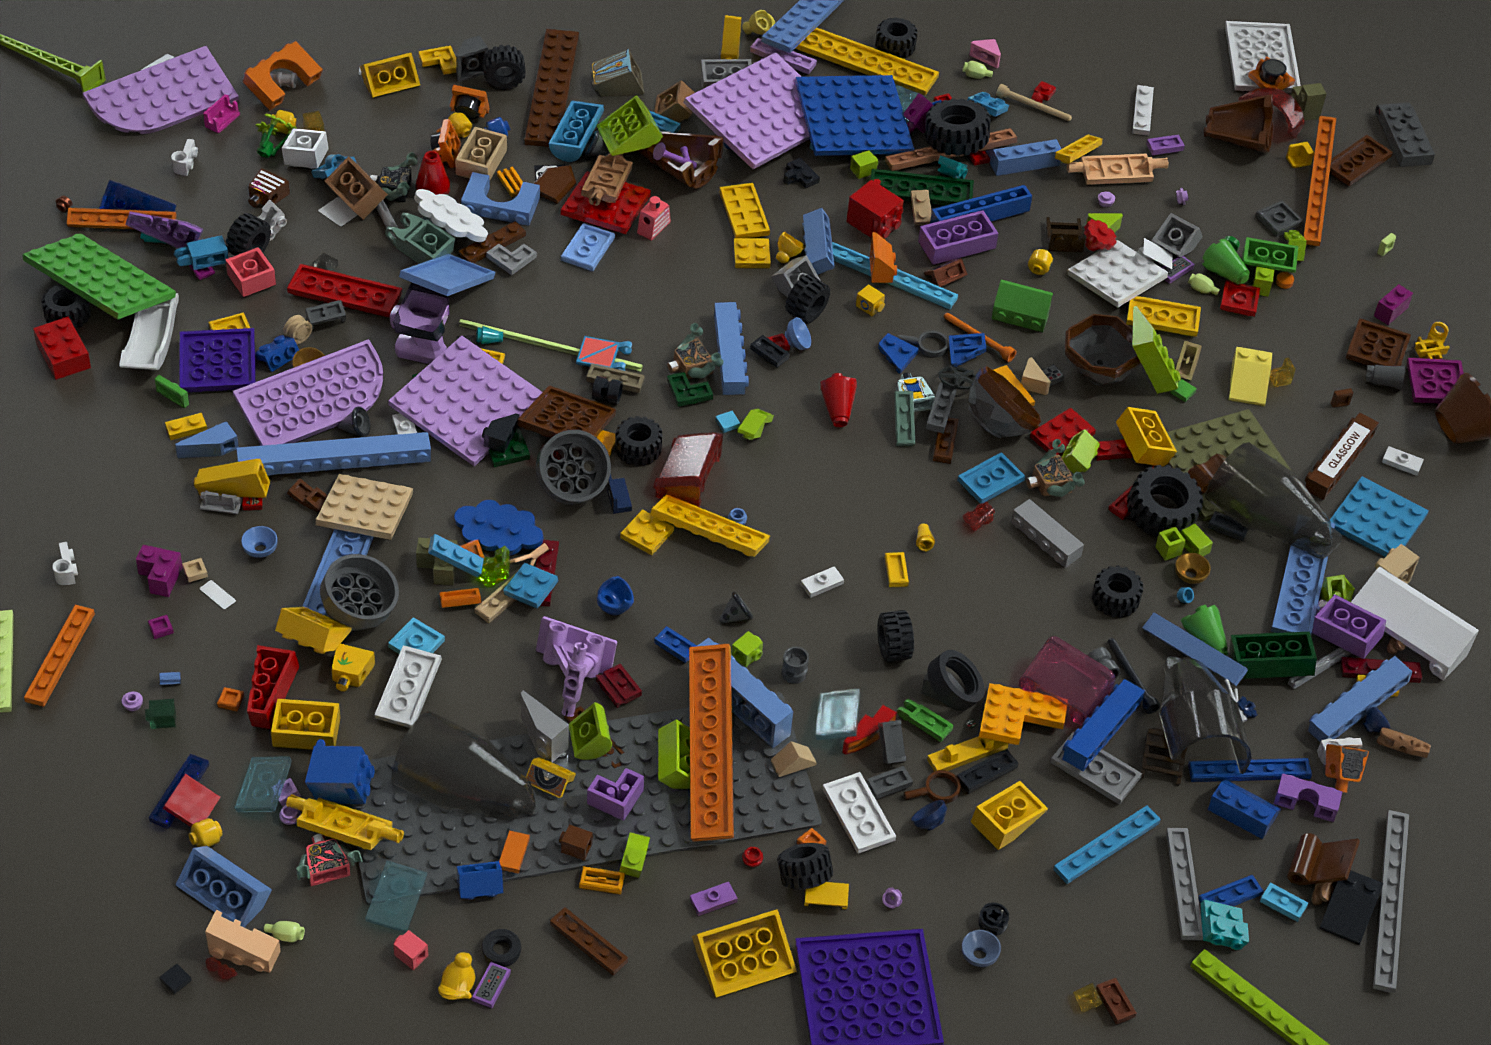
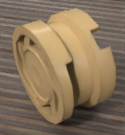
[283,315,312,344]

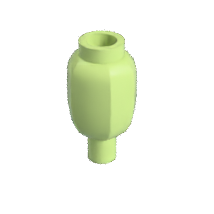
[962,61,993,79]
[1188,273,1220,296]
[264,921,305,942]

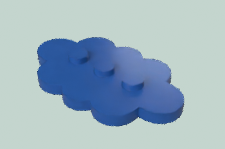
[454,500,544,556]

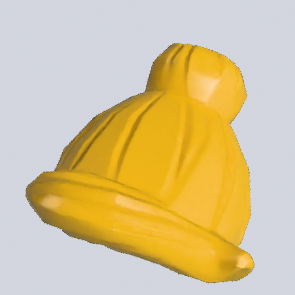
[776,232,805,264]
[438,952,476,1000]

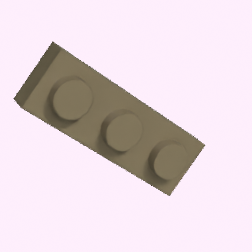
[586,364,645,393]

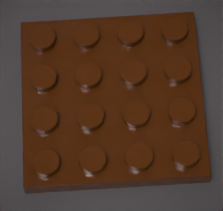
[517,385,616,438]

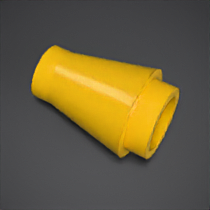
[916,523,935,551]

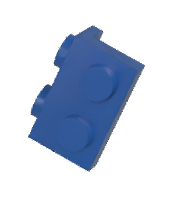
[255,335,299,371]

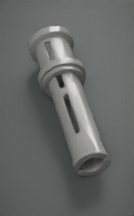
[244,72,297,88]

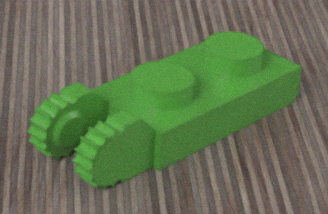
[896,699,954,742]

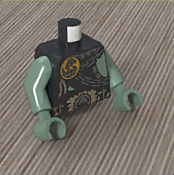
[370,152,418,202]

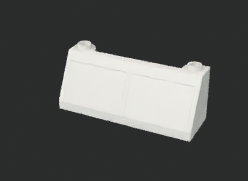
[1351,567,1479,681]

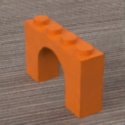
[243,41,323,110]

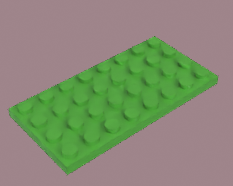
[23,233,176,319]

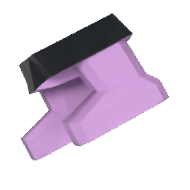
[390,282,449,364]

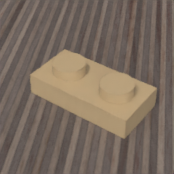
[910,190,931,225]

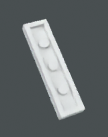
[1132,85,1154,136]

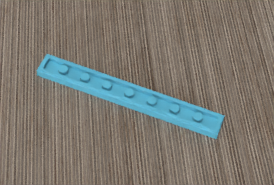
[832,242,958,310]

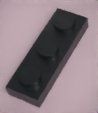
[957,749,1019,794]

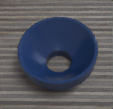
[911,800,947,831]

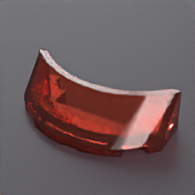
[1238,87,1305,138]

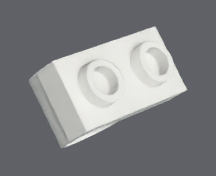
[171,139,198,176]
[53,542,78,585]
[1317,737,1363,765]

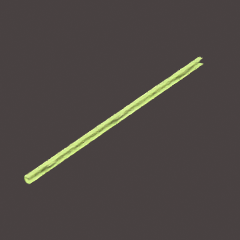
[459,319,643,371]

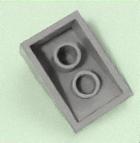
[521,690,569,763]

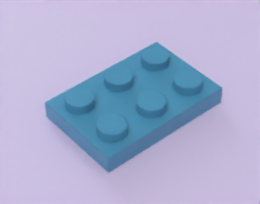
[957,452,1025,504]

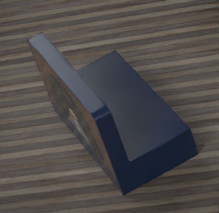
[606,473,632,514]

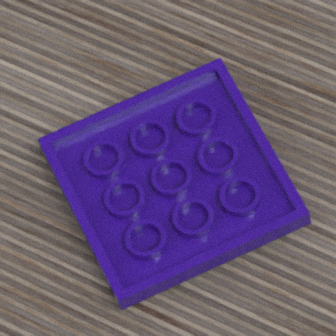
[180,328,256,392]

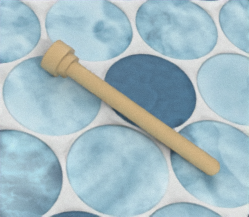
[996,84,1072,121]

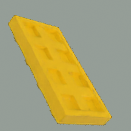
[719,183,770,238]

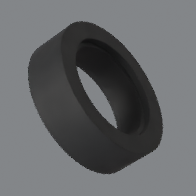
[927,650,984,711]

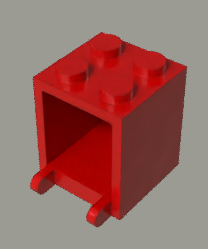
[846,179,904,238]

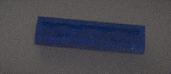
[149,754,209,829]

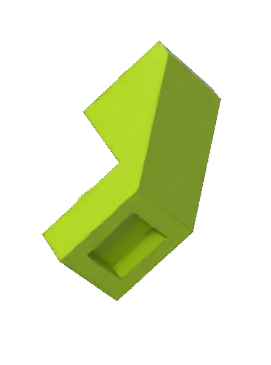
[737,409,774,440]

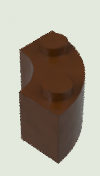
[1188,453,1239,494]

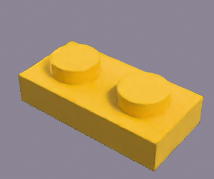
[165,413,207,440]

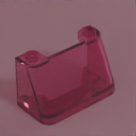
[1018,636,1115,726]

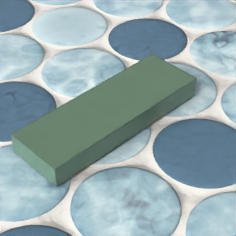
[894,391,915,446]

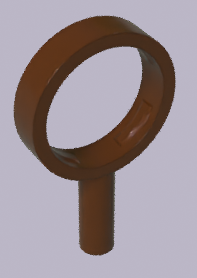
[903,770,961,804]

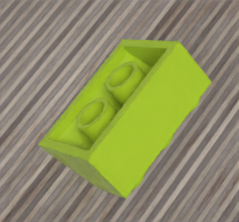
[658,719,690,789]

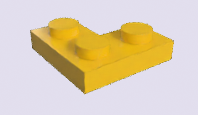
[419,45,456,75]

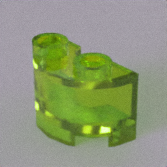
[476,546,510,587]

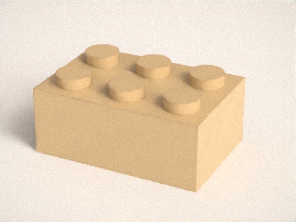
[455,127,507,179]

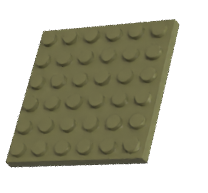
[1167,409,1303,521]

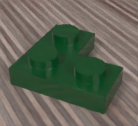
[667,372,713,407]

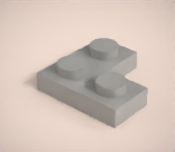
[486,244,537,275]

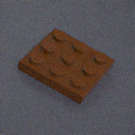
[1346,318,1411,366]

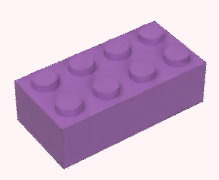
[918,210,998,265]

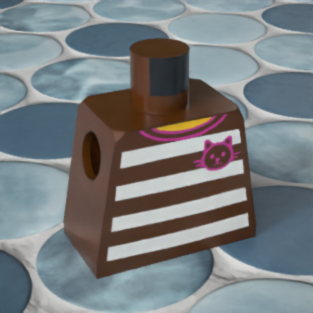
[248,168,290,207]

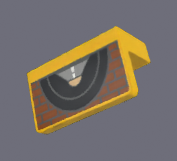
[525,757,576,798]

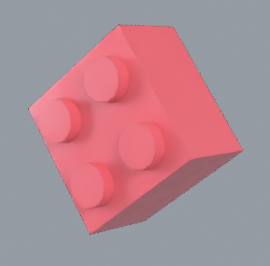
[226,247,276,297]

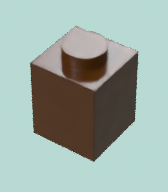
[559,824,593,861]

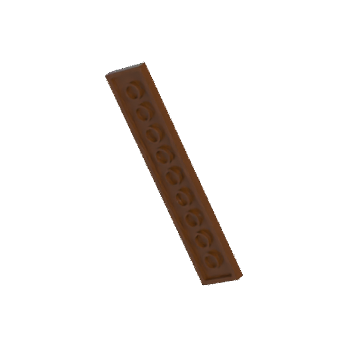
[525,29,579,147]

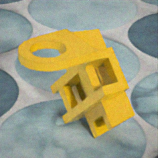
[1414,322,1450,359]

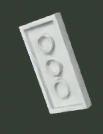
[375,645,442,729]
[822,772,896,854]

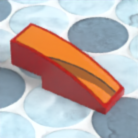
[842,705,897,755]

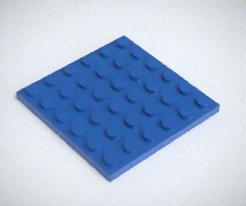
[795,75,914,156]

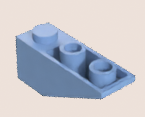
[175,422,239,458]

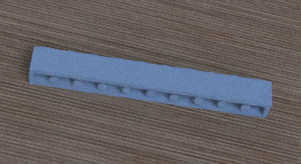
[237,432,431,475]

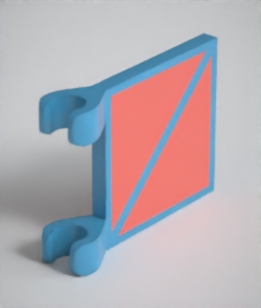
[576,336,632,371]

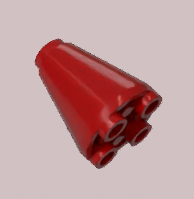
[415,151,450,195]
[820,373,857,427]

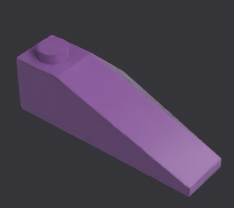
[125,211,203,249]

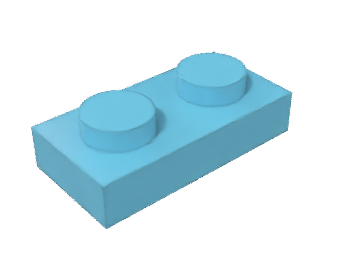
[1260,882,1308,922]

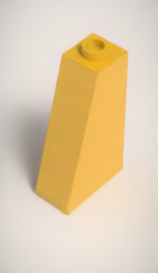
[194,459,270,498]

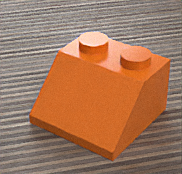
[869,232,897,283]

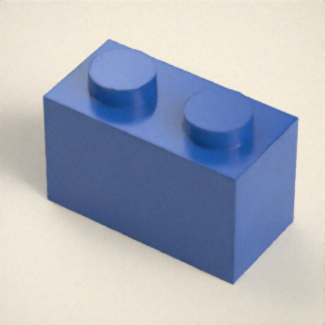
[457,861,503,899]

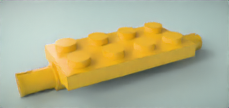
[286,794,404,850]

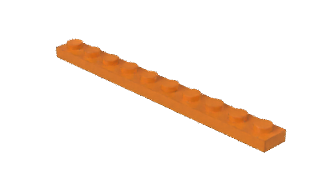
[1303,116,1336,246]

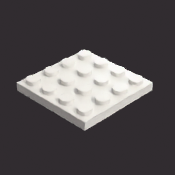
[1067,240,1168,308]

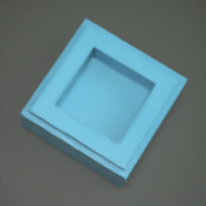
[715,411,740,433]

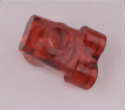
[962,501,995,532]

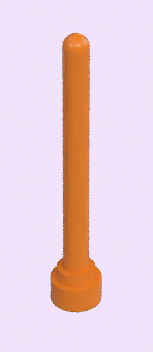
[944,313,1017,362]

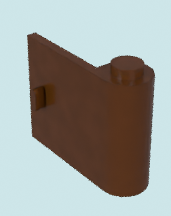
[1287,833,1360,885]

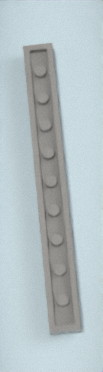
[1373,810,1409,993]

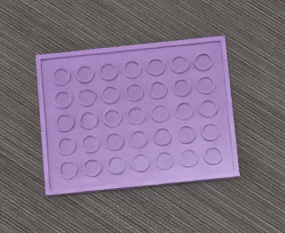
[683,53,810,169]

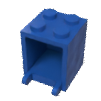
[305,739,375,804]

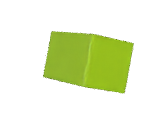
[1180,524,1213,556]

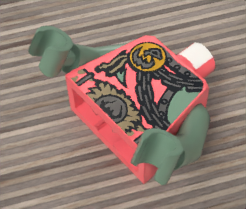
[296,834,363,886]

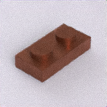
[1096,978,1137,1025]

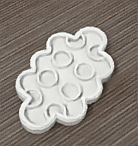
[414,189,488,242]

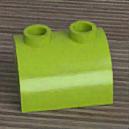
[569,702,612,760]

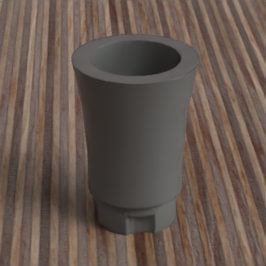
[1365,365,1405,390]

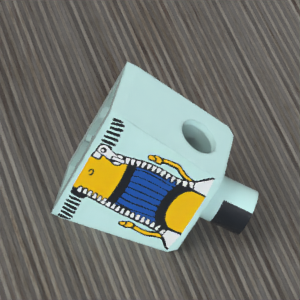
[896,373,935,412]

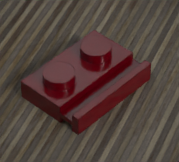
[596,663,642,708]

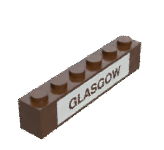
[1304,412,1379,500]

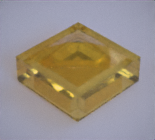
[1073,983,1103,1013]

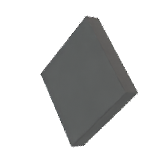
[1255,200,1304,237]

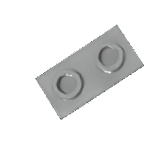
[200,490,243,515]

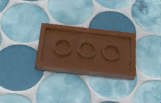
[1330,135,1393,186]

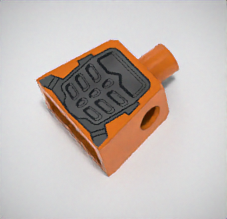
[1325,744,1369,793]

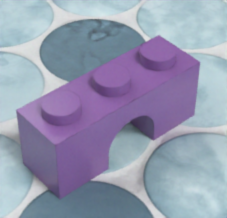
[1274,773,1343,822]

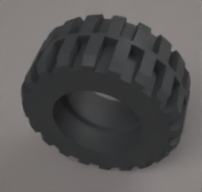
[925,98,990,156]
[1127,465,1203,537]

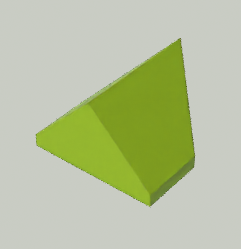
[1320,575,1355,605]

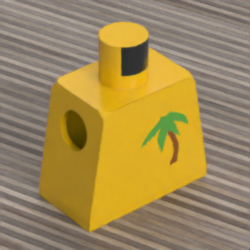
[332,644,375,692]

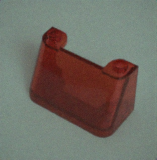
[653,432,723,507]

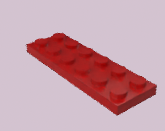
[287,264,402,318]

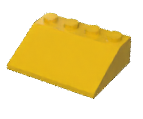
[692,909,797,998]

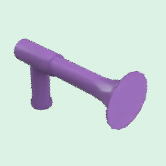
[653,143,697,169]

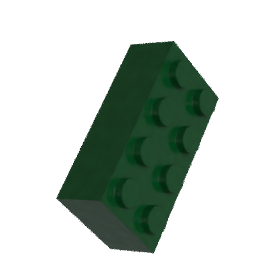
[1229,631,1317,679]

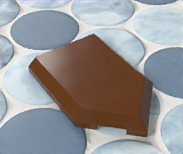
[533,165,576,204]

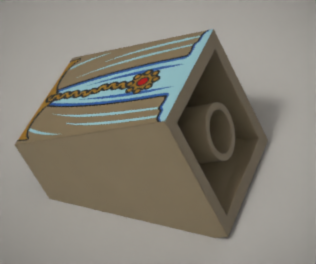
[591,49,644,97]

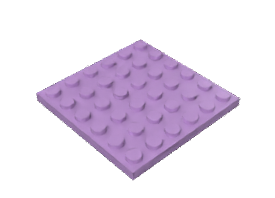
[388,336,547,467]

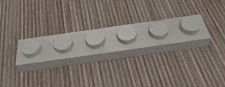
[1166,828,1203,940]

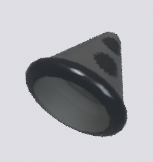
[583,131,610,157]
[338,406,371,437]
[719,592,753,623]

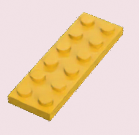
[650,495,770,557]

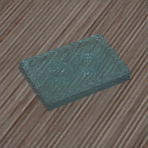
[815,689,861,740]
[234,756,292,812]
[365,861,428,933]

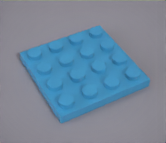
[1329,476,1429,557]

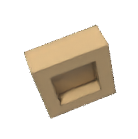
[182,558,208,582]

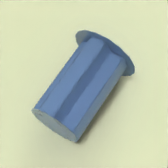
[159,672,181,685]

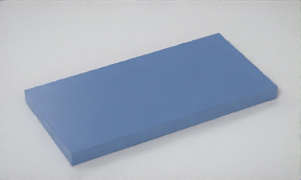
[399,254,495,296]

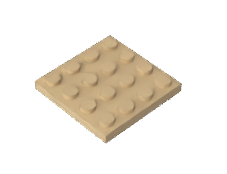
[316,474,413,540]

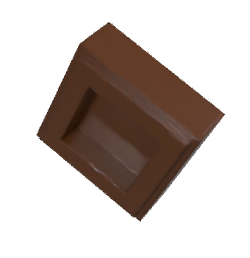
[1331,388,1354,408]

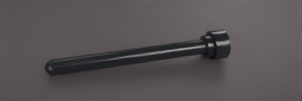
[1108,638,1161,714]

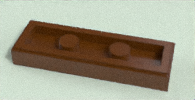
[933,417,959,464]

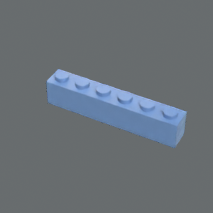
[714,302,749,395]
[1308,656,1412,742]

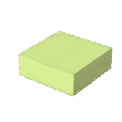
[1377,233,1396,256]

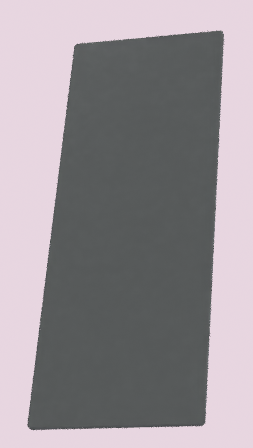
[348,692,822,905]

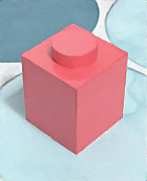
[394,930,428,970]

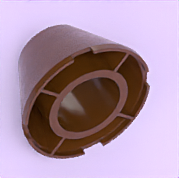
[1434,373,1491,444]

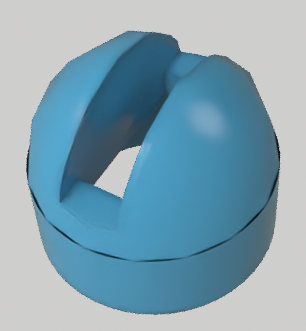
[1177,587,1194,603]

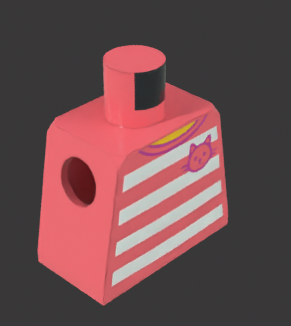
[637,196,671,241]

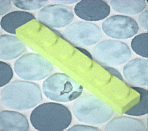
[0,610,14,713]

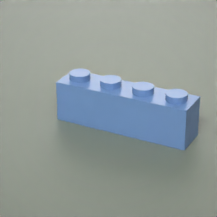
[802,208,834,275]

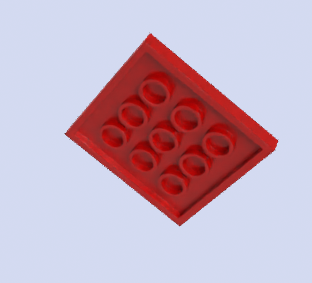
[561,171,651,234]

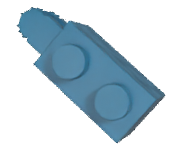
[174,235,228,270]

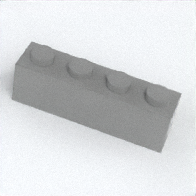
[1011,499,1084,568]

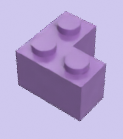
[587,768,644,821]

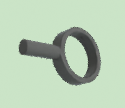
[898,331,949,358]

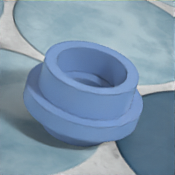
[728,508,747,525]

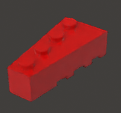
[247,645,300,729]

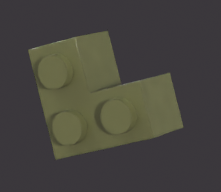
[1289,83,1327,121]
[416,538,458,586]

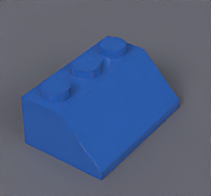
[1208,780,1281,839]

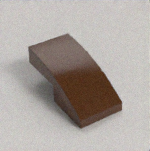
[287,479,328,512]

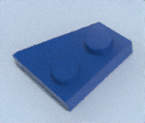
[878,333,919,374]
[949,333,986,367]

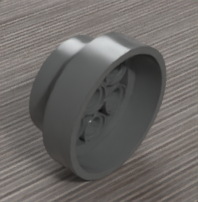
[536,430,611,505]
[320,554,399,631]

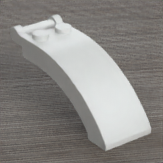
[119,293,179,370]

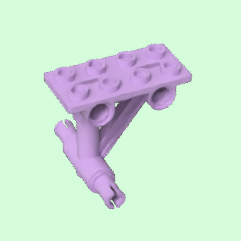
[536,616,617,717]

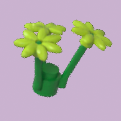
[255,114,297,158]

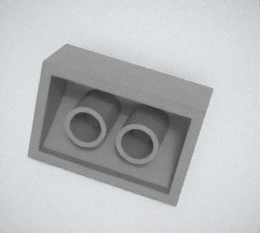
[701,59,752,89]

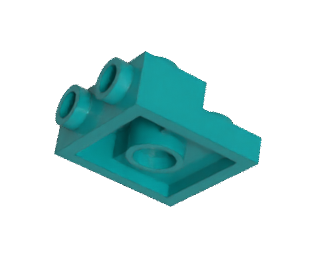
[1201,900,1249,950]

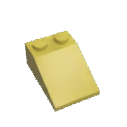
[1229,347,1272,406]

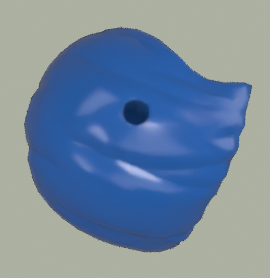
[597,576,634,615]

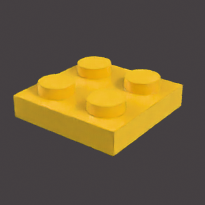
[734,238,771,268]
[620,509,674,555]

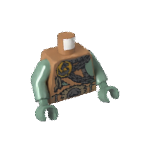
[667,323,724,379]
[1026,439,1085,497]

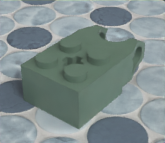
[385,213,455,264]

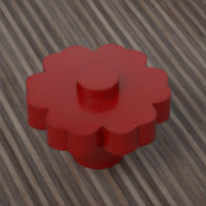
[1084,219,1117,252]

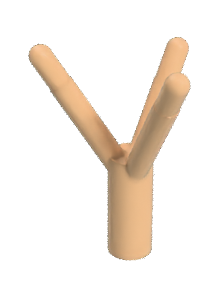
[506,543,549,566]

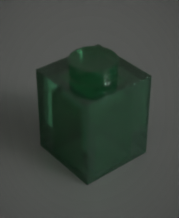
[145,699,176,729]

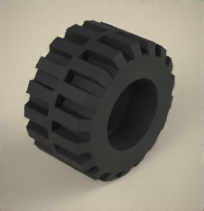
[875,17,918,58]
[482,45,526,90]
[226,213,271,256]
[785,274,831,324]
[41,284,91,329]
[615,416,663,466]
[1092,565,1144,618]
[877,610,914,662]
[777,843,834,889]

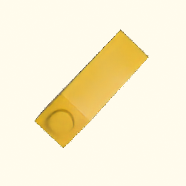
[721,15,742,59]

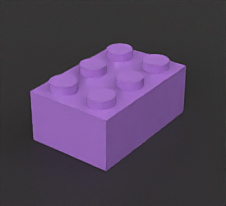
[1312,594,1386,659]

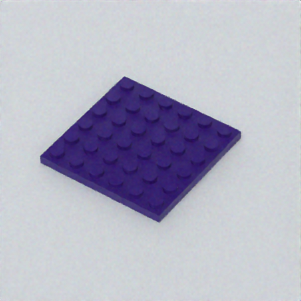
[795,929,944,1045]

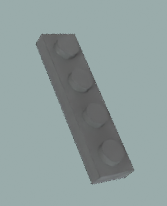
[926,381,957,433]

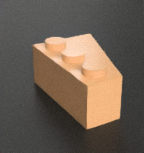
[205,910,281,973]

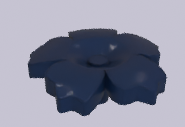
[1237,696,1258,718]

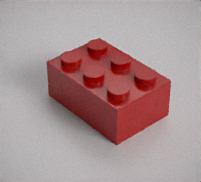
[33,316,91,380]

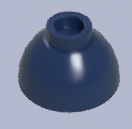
[1363,707,1390,733]

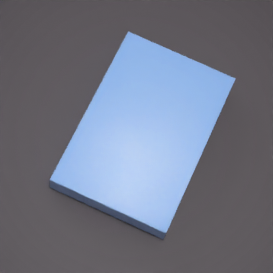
[561,223,615,271]

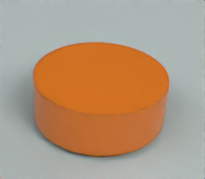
[1276,272,1294,289]

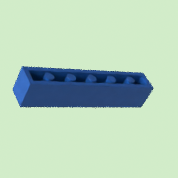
[930,185,1032,224]
[1062,679,1145,771]

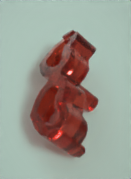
[205,957,238,979]

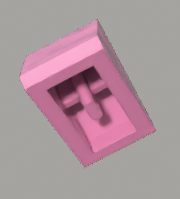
[969,39,1001,68]

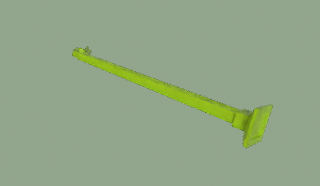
[0,34,106,93]

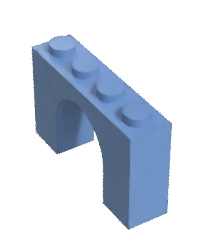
[461,172,540,226]

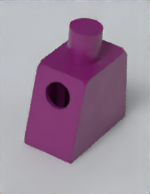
[904,93,934,134]

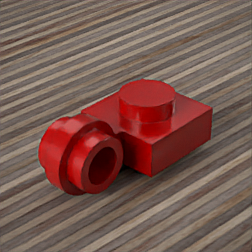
[1031,81,1056,103]

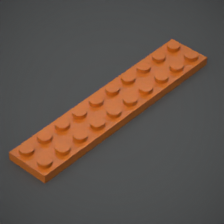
[689,644,734,842]

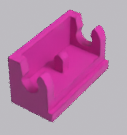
[203,94,240,134]

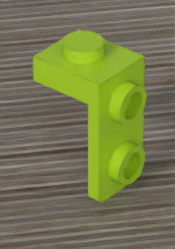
[1284,230,1307,261]

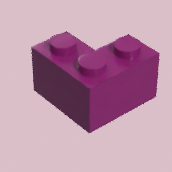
[136,545,183,597]

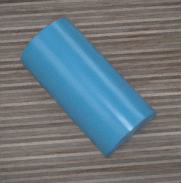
[548,101,604,162]

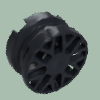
[978,902,1009,936]

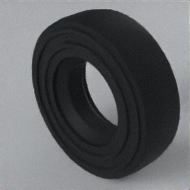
[482,929,521,967]

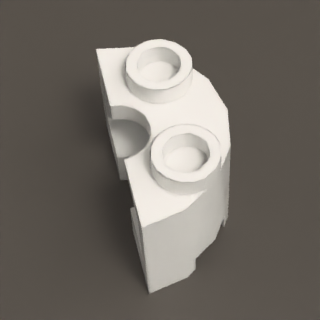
[258,200,287,241]

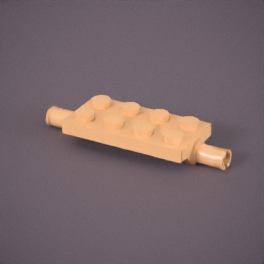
[1067,154,1169,185]

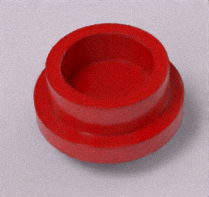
[742,847,763,867]

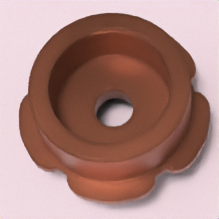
[55,196,73,212]

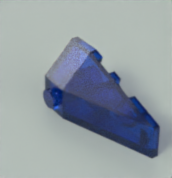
[99,180,177,212]

